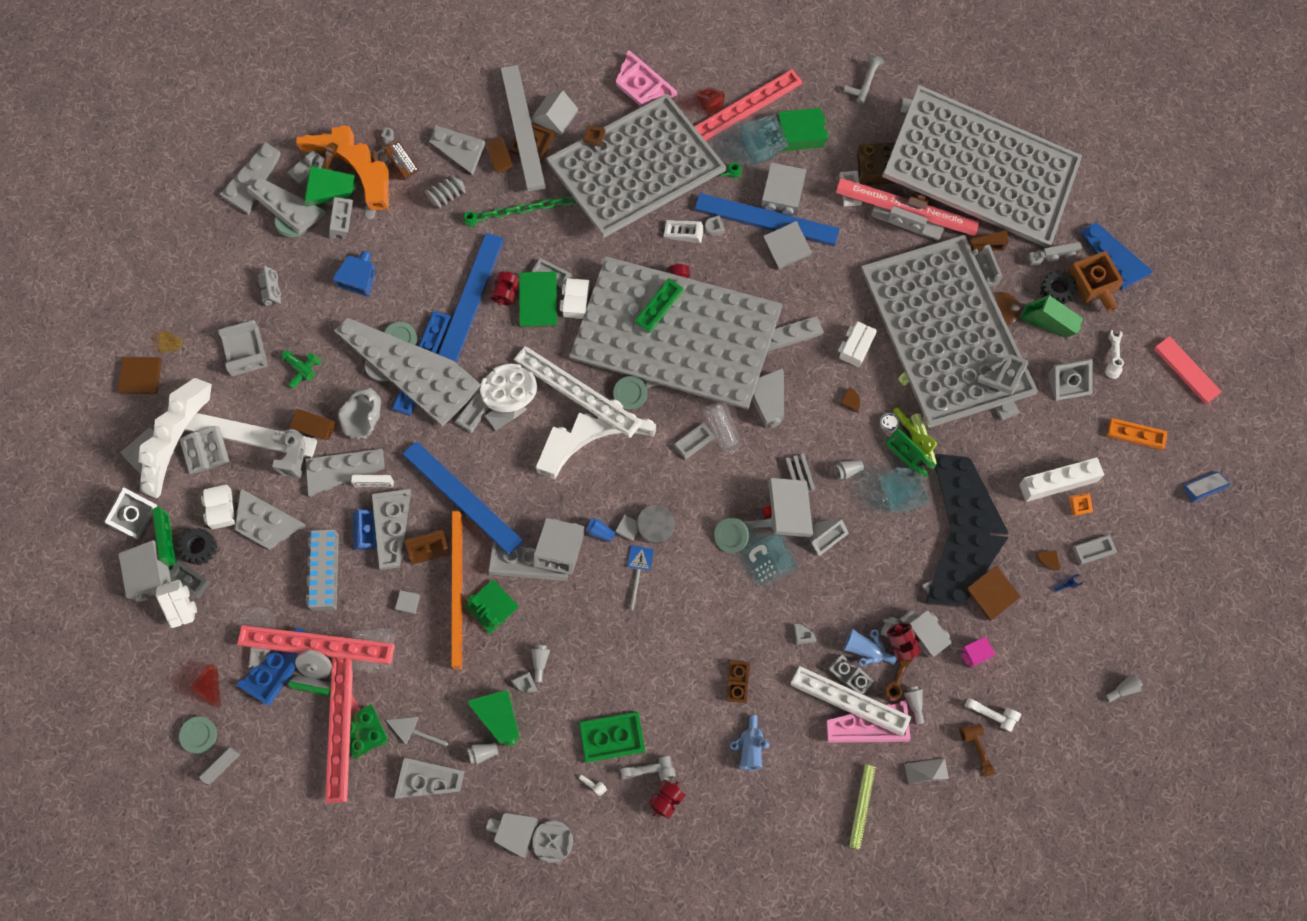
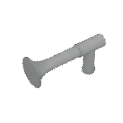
[843,55,885,104]

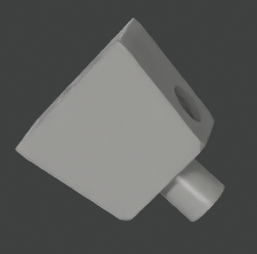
[486,813,539,858]

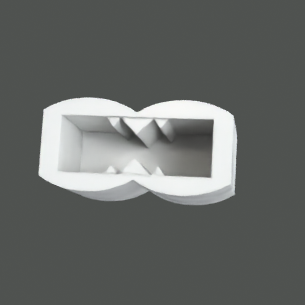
[560,278,589,319]
[201,484,235,530]

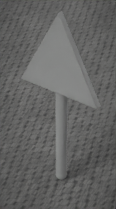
[386,717,448,746]

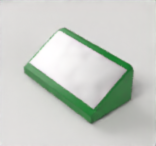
[288,675,331,697]

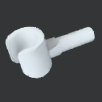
[579,775,607,796]

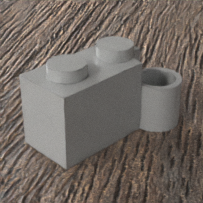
[899,610,952,658]

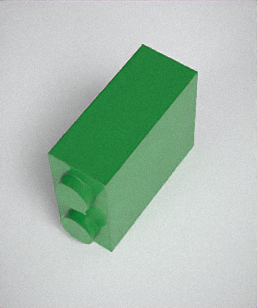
[777,108,828,152]

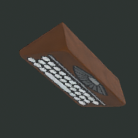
[384,141,420,180]

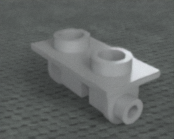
[258,265,281,306]

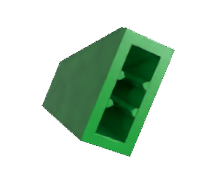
[304,166,357,207]
[1020,295,1083,338]
[468,690,521,747]

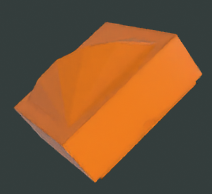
[1069,492,1093,516]

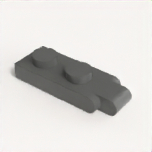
[168,559,211,599]

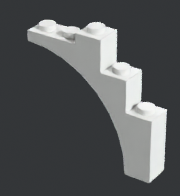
[138,378,212,498]
[536,399,656,479]

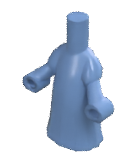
[843,628,896,667]
[730,715,769,770]

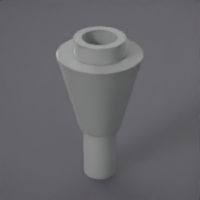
[531,645,550,682]
[1105,674,1143,702]
[903,686,925,724]

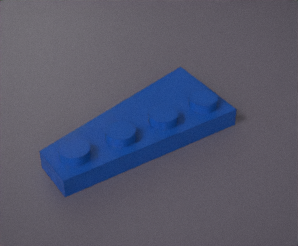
[1080,222,1153,290]
[236,627,308,706]

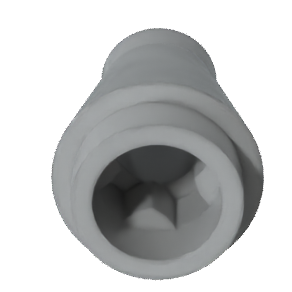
[834,459,864,480]
[467,743,498,765]

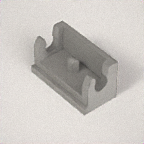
[330,197,353,239]
[973,244,1003,287]

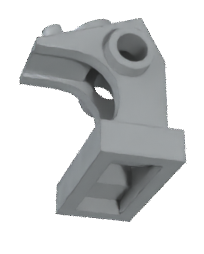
[270,430,306,479]

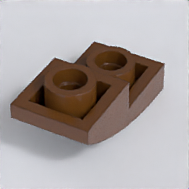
[485,135,513,174]
[908,190,930,209]
[727,660,750,703]

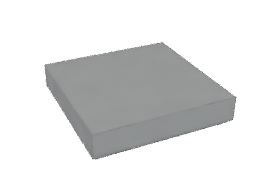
[763,221,812,269]

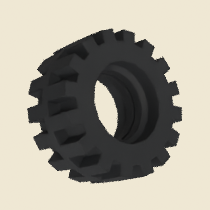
[1040,270,1076,304]
[179,528,217,565]

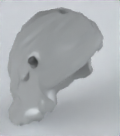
[338,388,381,440]

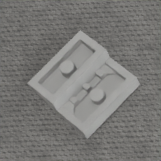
[180,426,230,475]

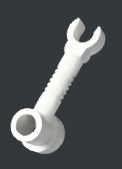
[1105,330,1124,379]
[965,698,1021,732]

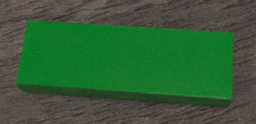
[634,278,684,333]
[152,506,176,566]

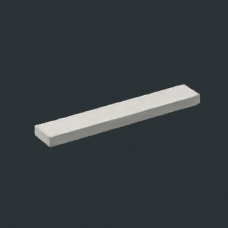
[791,666,911,737]

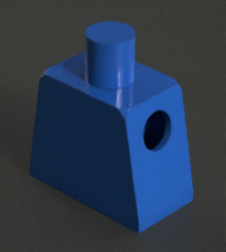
[333,251,375,297]

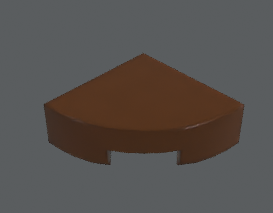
[841,387,860,413]
[1035,550,1060,571]

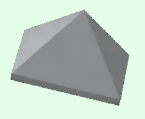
[485,406,527,431]
[810,518,849,556]
[904,758,949,785]

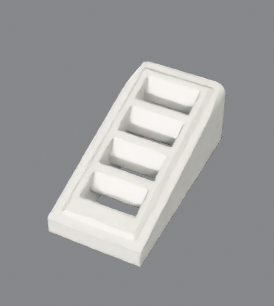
[663,220,704,243]

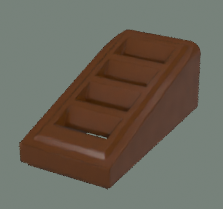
[969,230,1008,251]

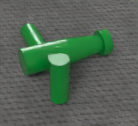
[281,350,321,389]

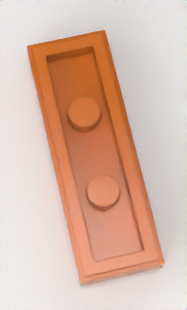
[1106,418,1168,450]

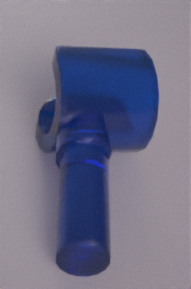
[1054,574,1083,592]

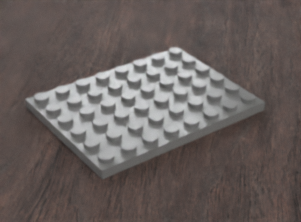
[547,94,726,238]

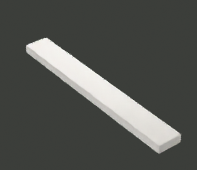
[514,346,642,438]
[184,413,317,458]

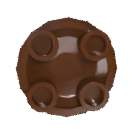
[993,292,1021,325]

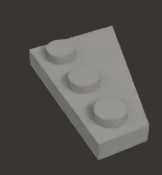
[429,126,485,175]
[394,757,465,799]

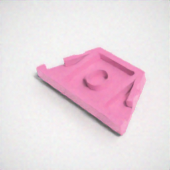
[616,50,677,107]

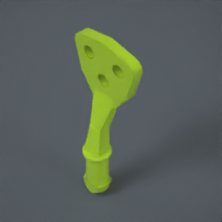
[893,408,937,456]

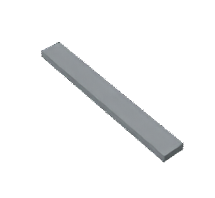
[501,65,545,192]

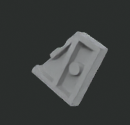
[978,354,1028,395]

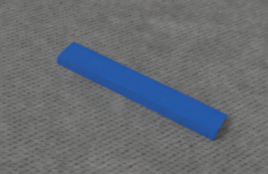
[392,311,451,416]

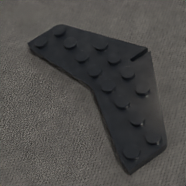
[927,454,1009,607]

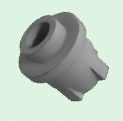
[880,616,900,638]

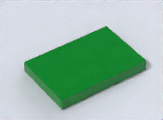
[519,271,557,328]
[579,711,646,763]

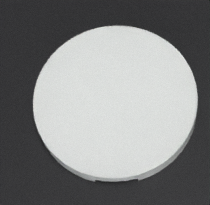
[480,364,537,412]

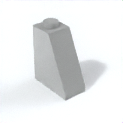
[752,369,784,428]

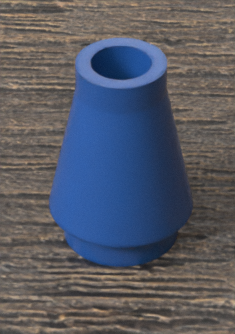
[585,518,615,542]

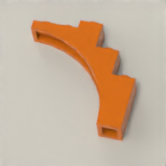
[296,126,389,211]

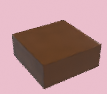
[583,125,606,147]

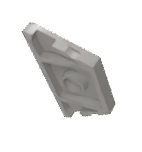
[235,489,306,550]

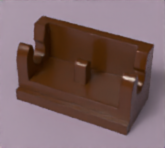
[290,408,337,441]
[405,530,450,565]

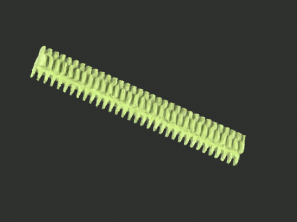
[849,764,876,850]

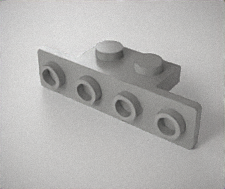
[871,205,944,241]

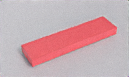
[1154,336,1222,404]

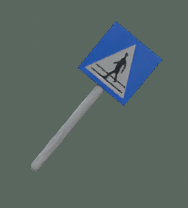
[627,545,654,610]

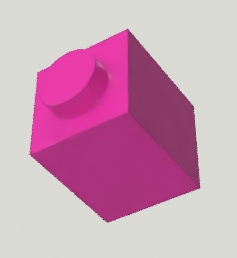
[961,637,996,668]

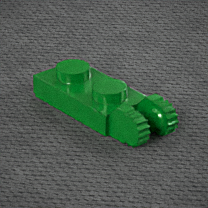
[886,429,936,478]

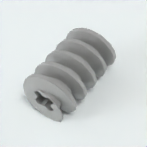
[425,172,466,209]

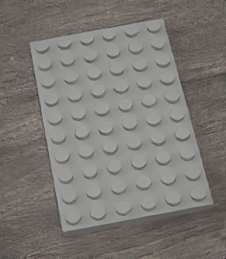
[882,85,1082,248]
[861,235,1038,428]
[569,256,782,410]

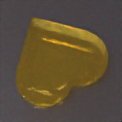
[159,331,183,354]

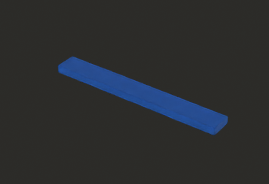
[695,193,840,247]
[438,233,504,363]
[403,442,523,555]

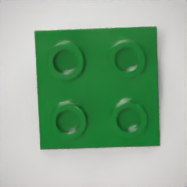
[464,579,519,634]
[349,704,388,760]

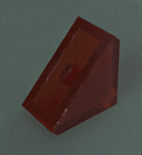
[695,87,725,115]
[190,664,221,707]

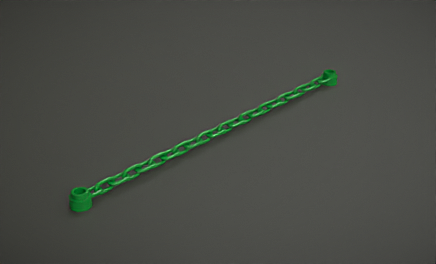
[463,162,742,227]

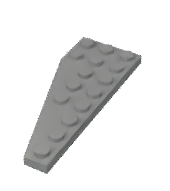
[334,318,481,427]

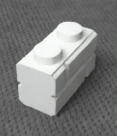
[838,322,877,367]
[156,580,197,628]

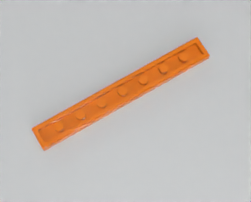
[452,511,463,670]

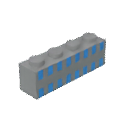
[306,530,339,611]

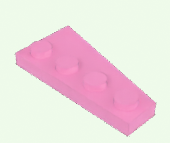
[826,700,910,743]

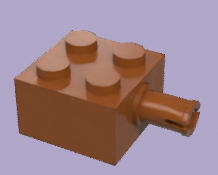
[1067,251,1124,313]

